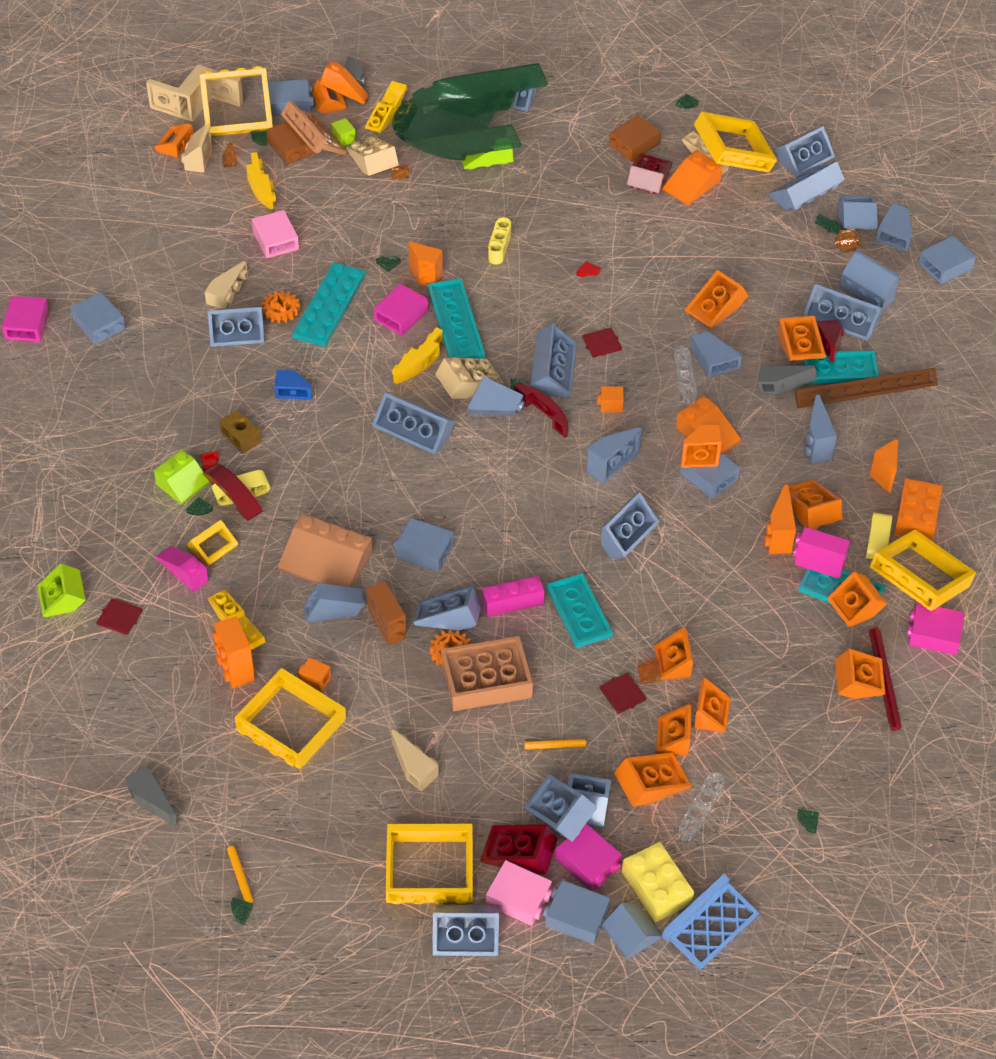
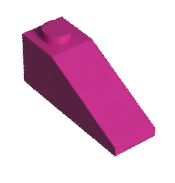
[156,546,208,592]

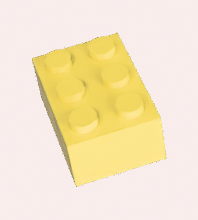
[622,842,694,923]

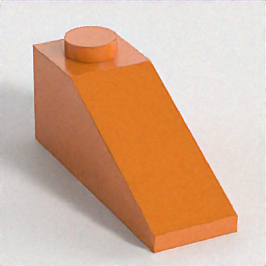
[320,61,369,104]

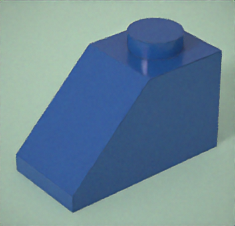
[274,370,312,400]

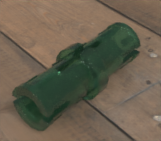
[815,214,849,239]

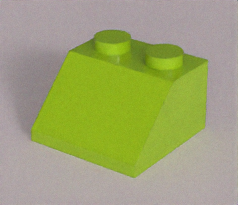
[154,449,210,505]
[37,563,86,617]

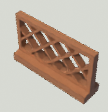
[281,101,347,155]

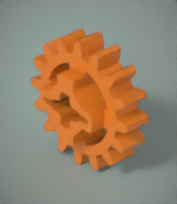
[261,290,300,324]
[429,629,471,669]

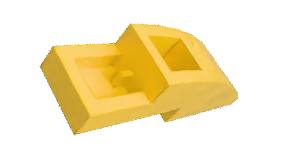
[365,81,407,133]
[246,152,276,210]
[392,327,443,384]
[208,589,266,650]

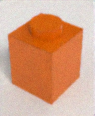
[597,386,624,413]
[298,657,331,693]

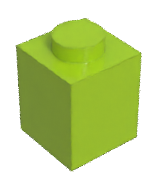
[331,118,356,147]

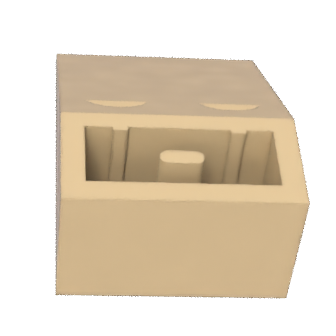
[346,136,399,176]
[435,358,503,399]

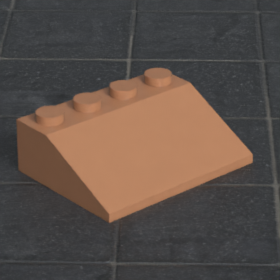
[277,514,373,587]
[441,636,533,711]

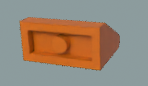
[312,79,347,113]
[154,123,194,158]

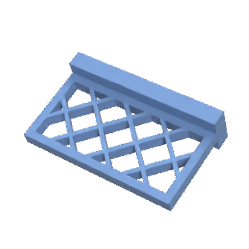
[662,874,760,970]

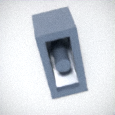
[512,76,539,112]

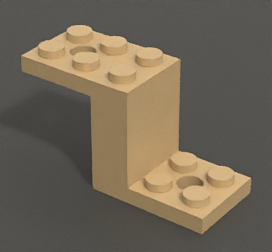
[146,65,243,122]

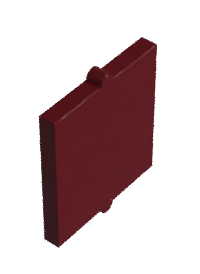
[582,328,622,358]
[96,598,143,635]
[599,673,647,714]

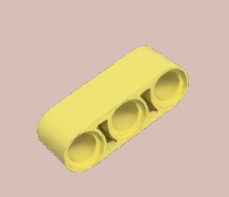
[488,218,511,264]
[212,470,270,506]
[866,512,892,559]

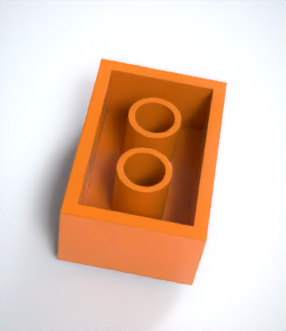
[894,478,943,541]
[212,616,255,689]

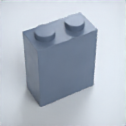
[269,79,314,116]
[919,236,976,284]
[70,292,125,344]
[680,452,740,499]
[394,518,454,572]
[543,880,611,944]

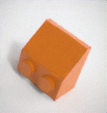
[408,241,443,287]
[681,425,722,468]
[827,572,888,627]
[835,649,885,699]

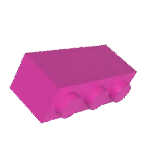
[482,575,544,617]

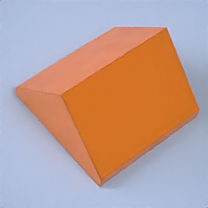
[870,440,898,492]
[654,627,693,680]
[694,678,731,733]
[656,704,692,756]

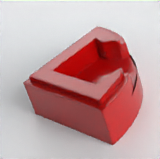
[576,261,601,277]
[200,451,219,472]

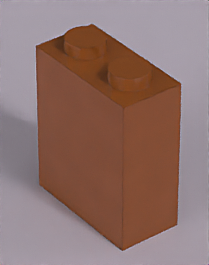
[609,115,661,162]
[267,121,315,165]
[367,581,406,646]

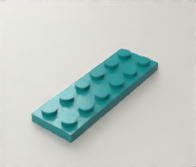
[292,262,366,348]
[427,278,485,359]

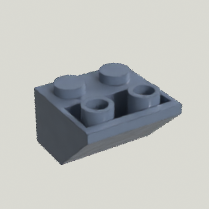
[837,195,878,230]
[568,773,611,829]

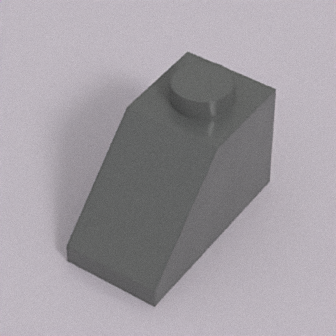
[344,56,366,86]

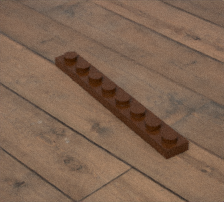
[795,368,938,409]

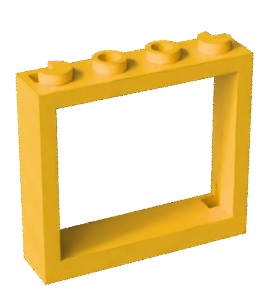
[200,66,273,136]
[694,112,777,172]
[870,530,976,611]
[235,668,346,769]
[386,824,473,904]

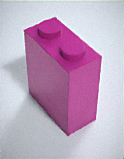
[374,284,428,336]
[2,296,49,342]
[793,527,850,579]
[907,602,965,655]
[555,824,622,891]

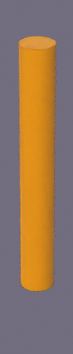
[524,739,586,750]
[227,846,254,904]

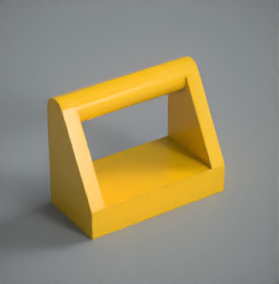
[187,520,238,566]

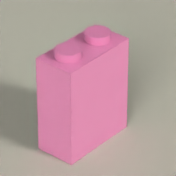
[251,210,299,258]
[486,860,553,926]

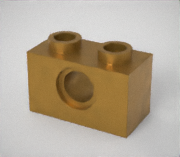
[219,410,261,454]

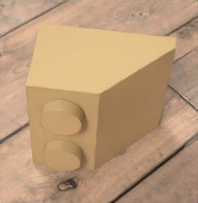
[182,125,212,173]

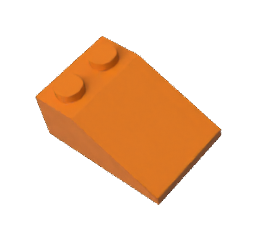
[663,150,722,206]
[684,270,748,329]
[777,316,826,361]
[676,396,741,454]
[780,479,843,529]
[764,484,796,554]
[614,752,692,807]

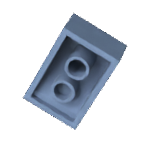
[804,395,837,464]
[586,427,642,484]
[413,585,482,631]
[524,774,598,842]

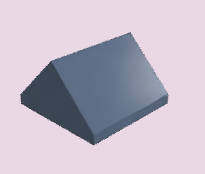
[602,903,663,959]

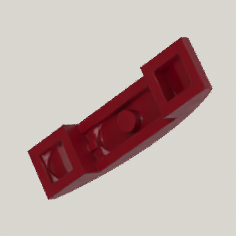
[514,384,568,438]
[203,463,263,521]

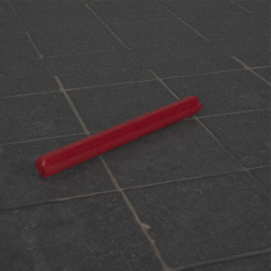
[869,627,902,731]

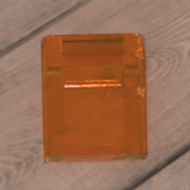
[222,143,236,168]
[390,164,409,179]
[638,659,661,684]

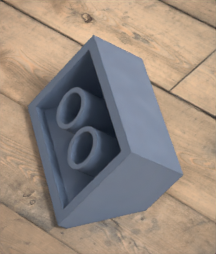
[775,126,835,176]
[840,250,900,309]
[208,307,265,347]
[601,492,660,559]
[433,905,499,956]

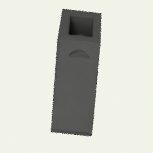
[758,365,817,394]
[125,767,178,826]

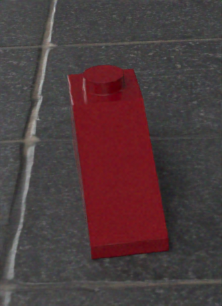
[816,319,844,362]

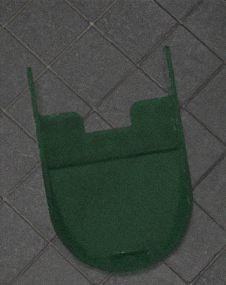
[392,63,548,161]

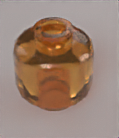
[835,229,861,253]

